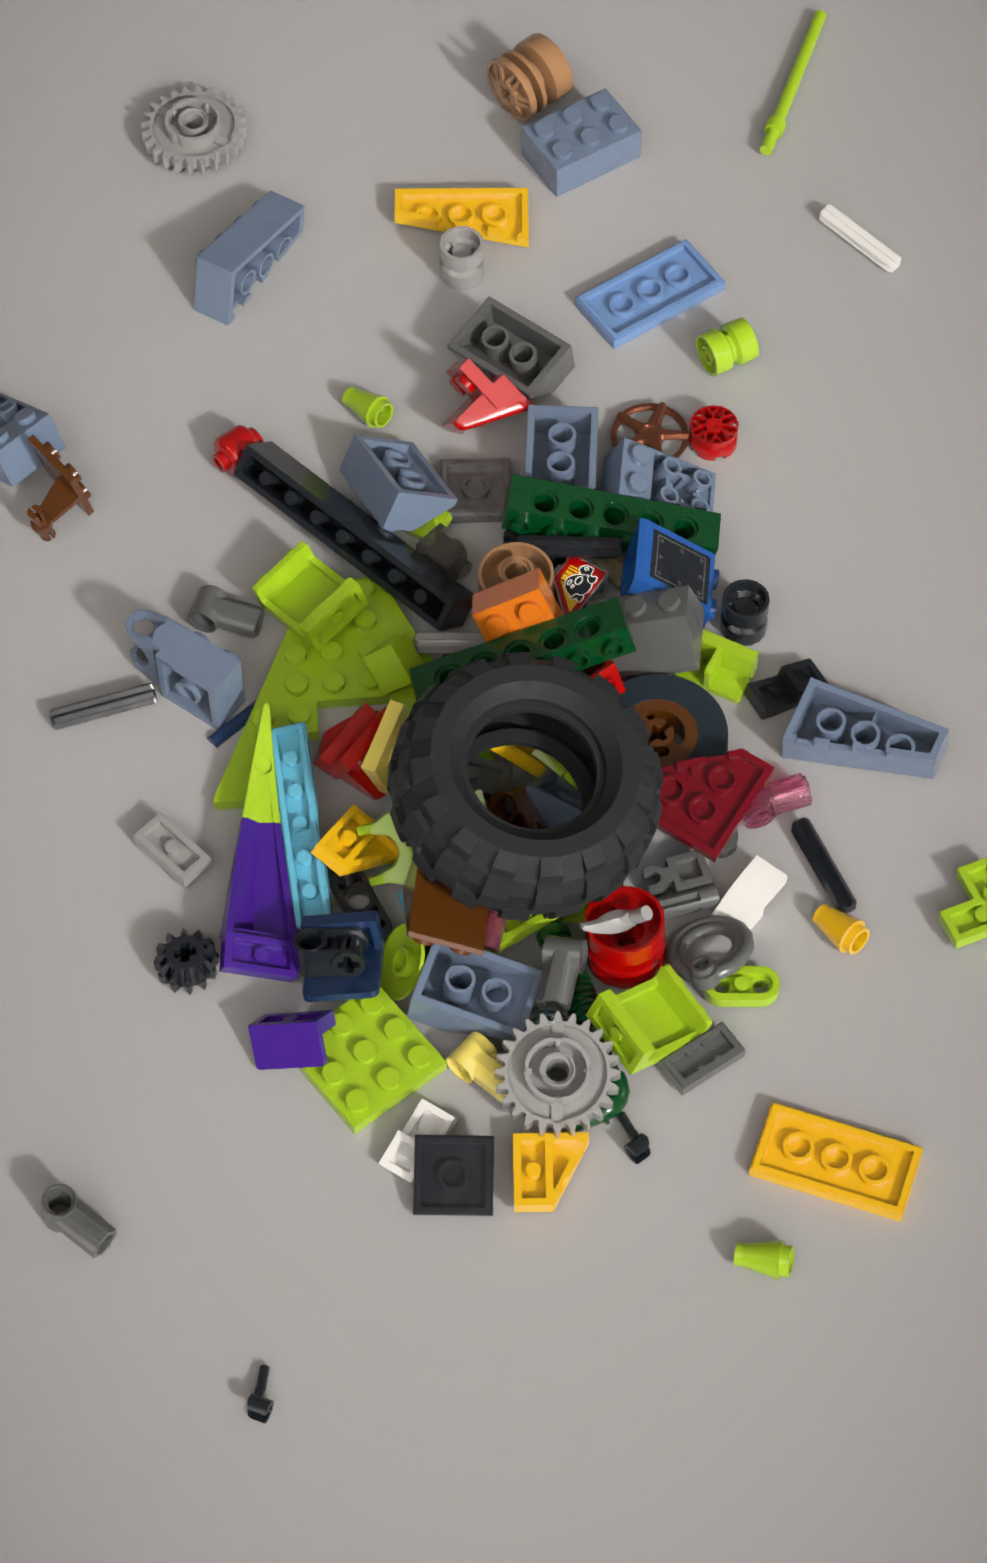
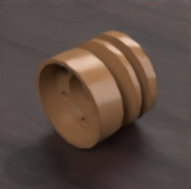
[487,33,573,121]

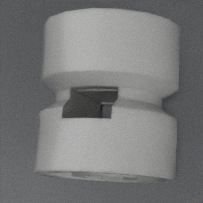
[440,226,484,290]

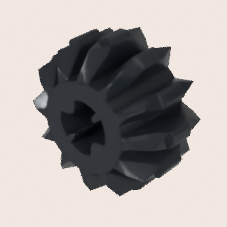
[154,928,220,995]

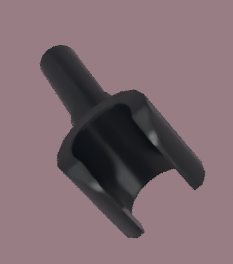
[617,1111,651,1164]
[247,1365,274,1423]

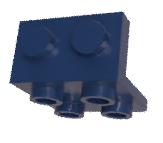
[300,910,385,1002]

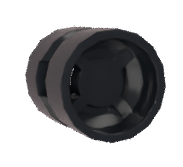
[720,579,770,646]

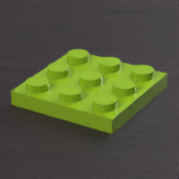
[298,986,447,1135]

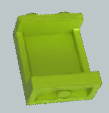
[252,541,369,652]
[586,964,712,1075]

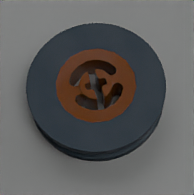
[618,674,728,767]

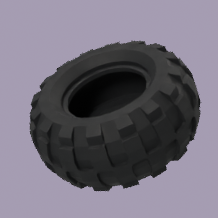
[387,652,664,921]

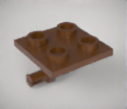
[27,435,94,542]

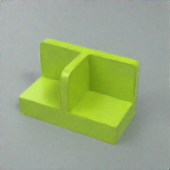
[674,629,759,704]

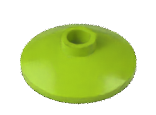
[380,924,425,1000]

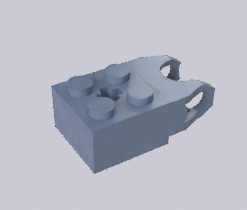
[124,610,246,730]

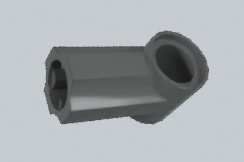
[187,585,265,639]
[536,935,588,1014]
[41,1184,117,1258]

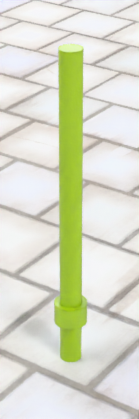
[760,10,827,155]

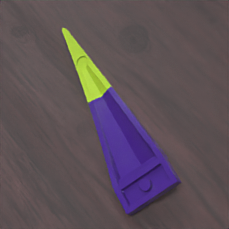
[219,702,298,983]

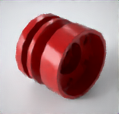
[584,886,665,989]

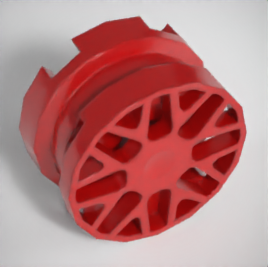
[689,405,739,461]

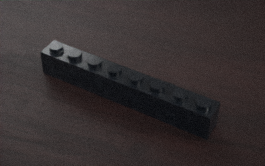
[233,441,473,631]

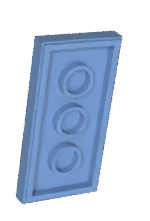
[575,239,725,349]

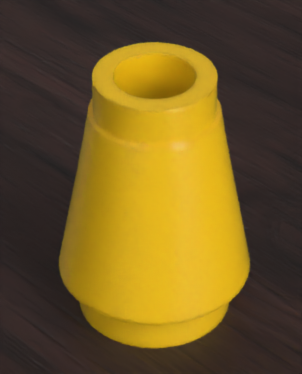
[812,904,870,955]

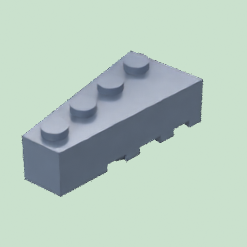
[194,190,305,326]
[782,678,949,779]

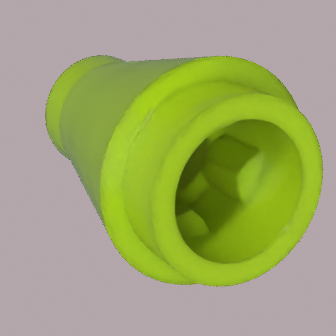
[342,386,394,428]
[734,1240,795,1280]

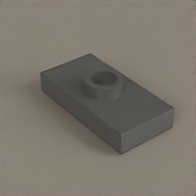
[659,1021,745,1095]

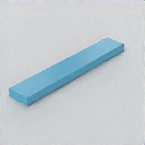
[271,722,333,932]

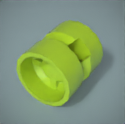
[695,317,759,376]

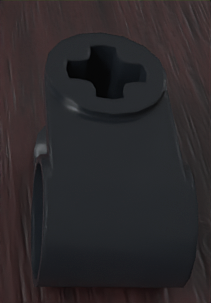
[293,926,369,979]

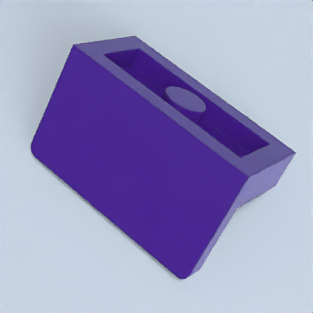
[248,1010,336,1070]

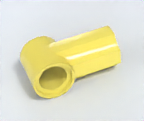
[446,1031,507,1103]

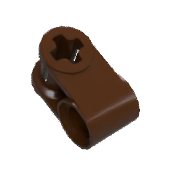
[487,787,549,829]

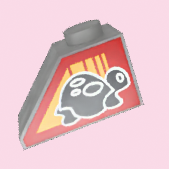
[554,558,609,615]

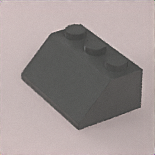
[447,296,575,399]
[587,585,704,682]

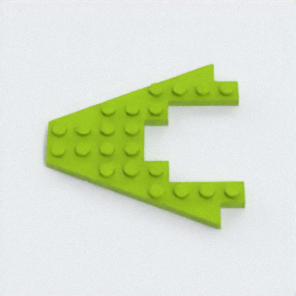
[214,577,495,837]

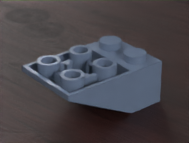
[0,393,66,487]
[601,437,716,512]

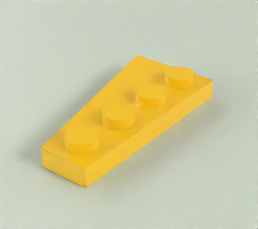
[394,188,529,248]

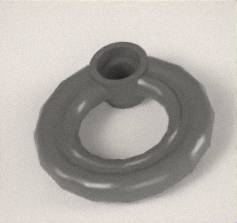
[665,915,754,991]

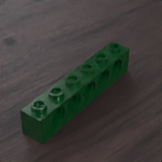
[501,474,721,555]
[409,596,636,701]

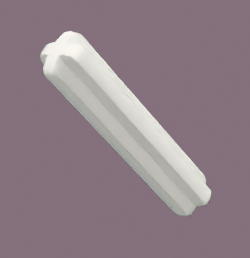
[819,204,901,273]

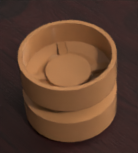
[478,542,554,595]

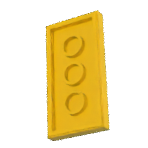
[749,1102,924,1222]

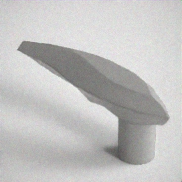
[580,905,653,934]

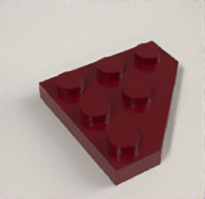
[657,748,775,863]

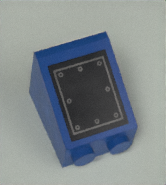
[620,518,719,629]

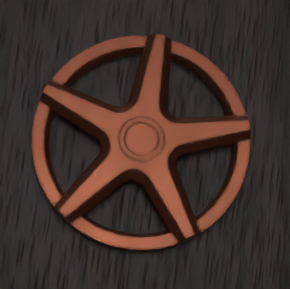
[611,402,689,458]

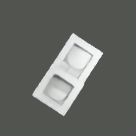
[712,855,787,930]
[378,1098,458,1184]

